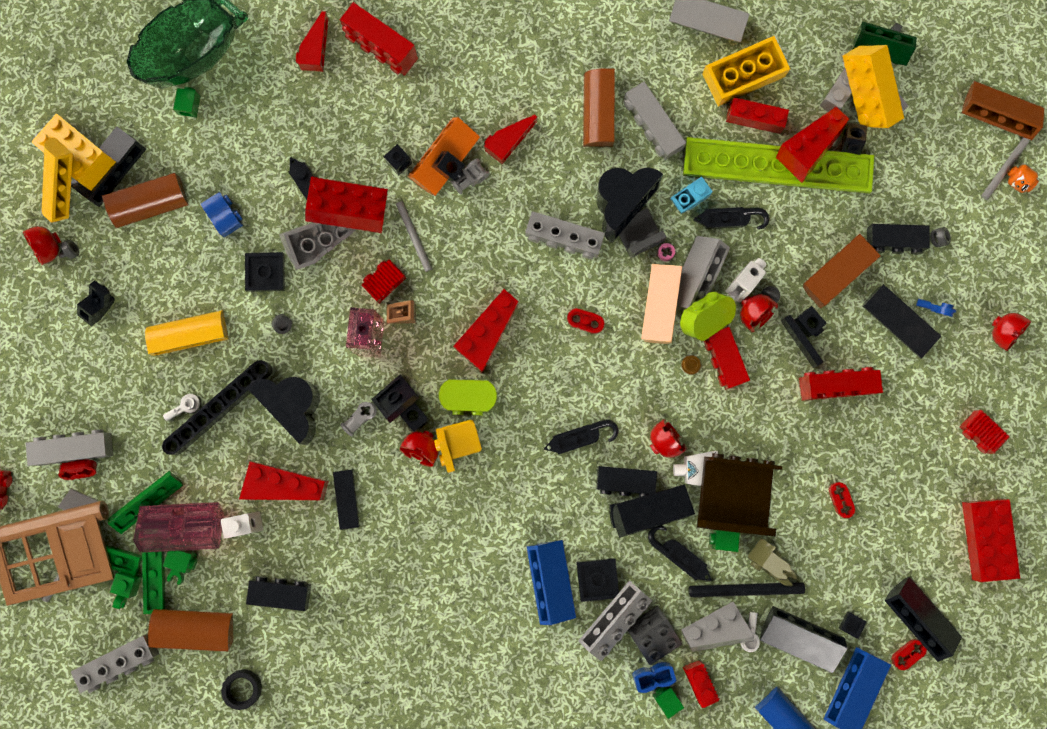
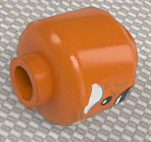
[1008,164,1039,193]

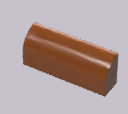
[583,68,615,147]
[962,81,1045,140]
[102,173,189,228]
[803,234,881,309]
[148,609,233,652]

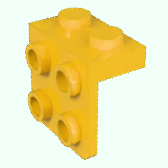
[434,420,482,473]

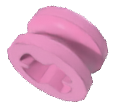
[657,243,675,261]

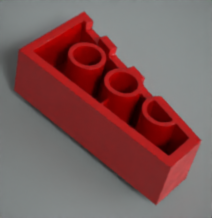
[776,107,849,183]
[453,289,519,373]
[799,367,883,401]
[239,461,329,500]

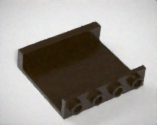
[697,453,782,537]

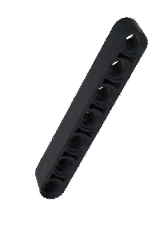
[162,360,273,455]

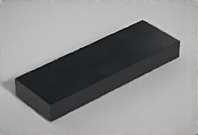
[781,315,823,368]
[333,469,360,530]

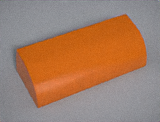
[408,117,480,196]

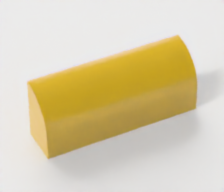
[42,137,73,223]
[145,310,229,356]

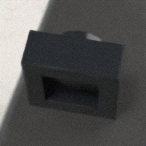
[838,611,867,639]

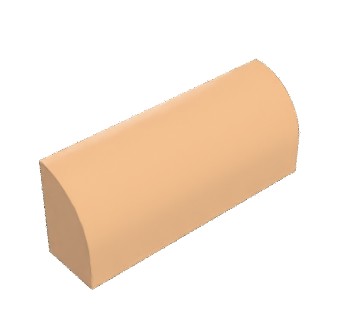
[641,264,682,344]

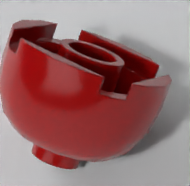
[23,226,61,265]
[740,294,778,332]
[992,313,1031,351]
[650,419,687,458]
[400,431,439,467]

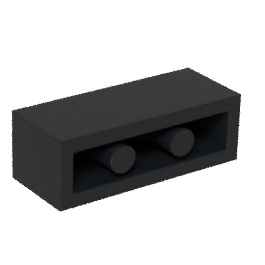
[867,224,930,255]
[596,466,657,497]
[246,576,311,611]

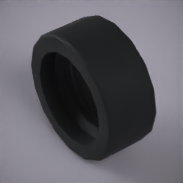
[221,669,262,710]

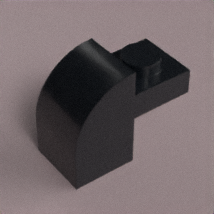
[77,281,115,327]

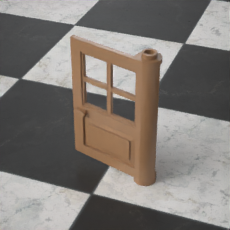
[0,501,115,606]

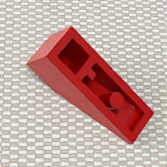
[296,11,329,72]
[484,114,537,164]

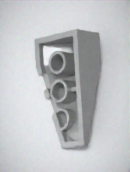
[279,222,357,270]

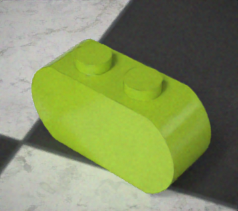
[680,292,736,341]
[439,379,497,416]

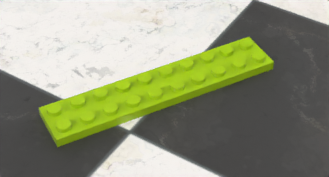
[683,137,874,194]

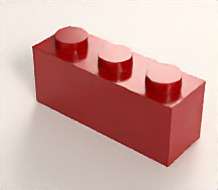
[726,97,789,134]
[704,327,750,390]

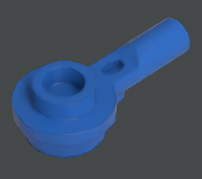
[916,299,957,317]

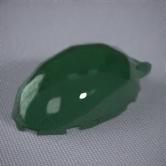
[126,0,248,89]

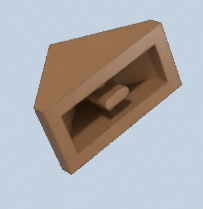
[387,300,416,324]

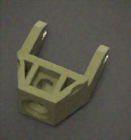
[748,538,798,586]

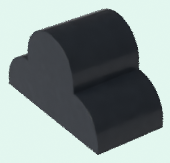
[596,168,663,243]
[246,377,320,445]

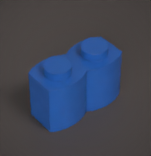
[201,192,243,237]
[632,662,677,693]

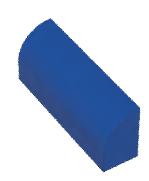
[526,540,576,625]
[824,647,891,729]
[755,686,816,729]

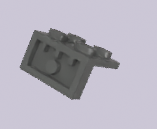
[619,209,667,259]
[627,605,682,665]

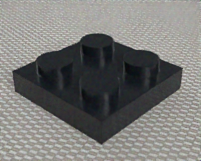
[245,252,285,292]
[371,375,420,423]
[576,558,619,602]

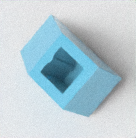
[670,177,713,214]

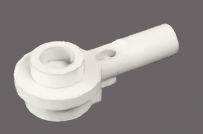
[163,394,200,421]
[740,612,760,652]

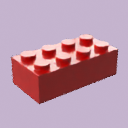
[339,2,418,76]
[305,177,388,233]
[962,499,1021,582]

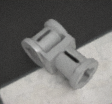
[450,158,490,195]
[340,402,377,437]

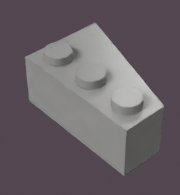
[681,602,754,652]

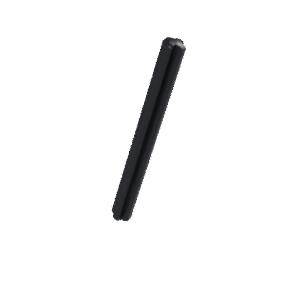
[688,582,806,597]

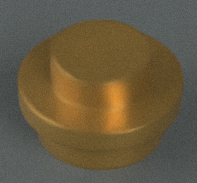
[681,355,701,375]

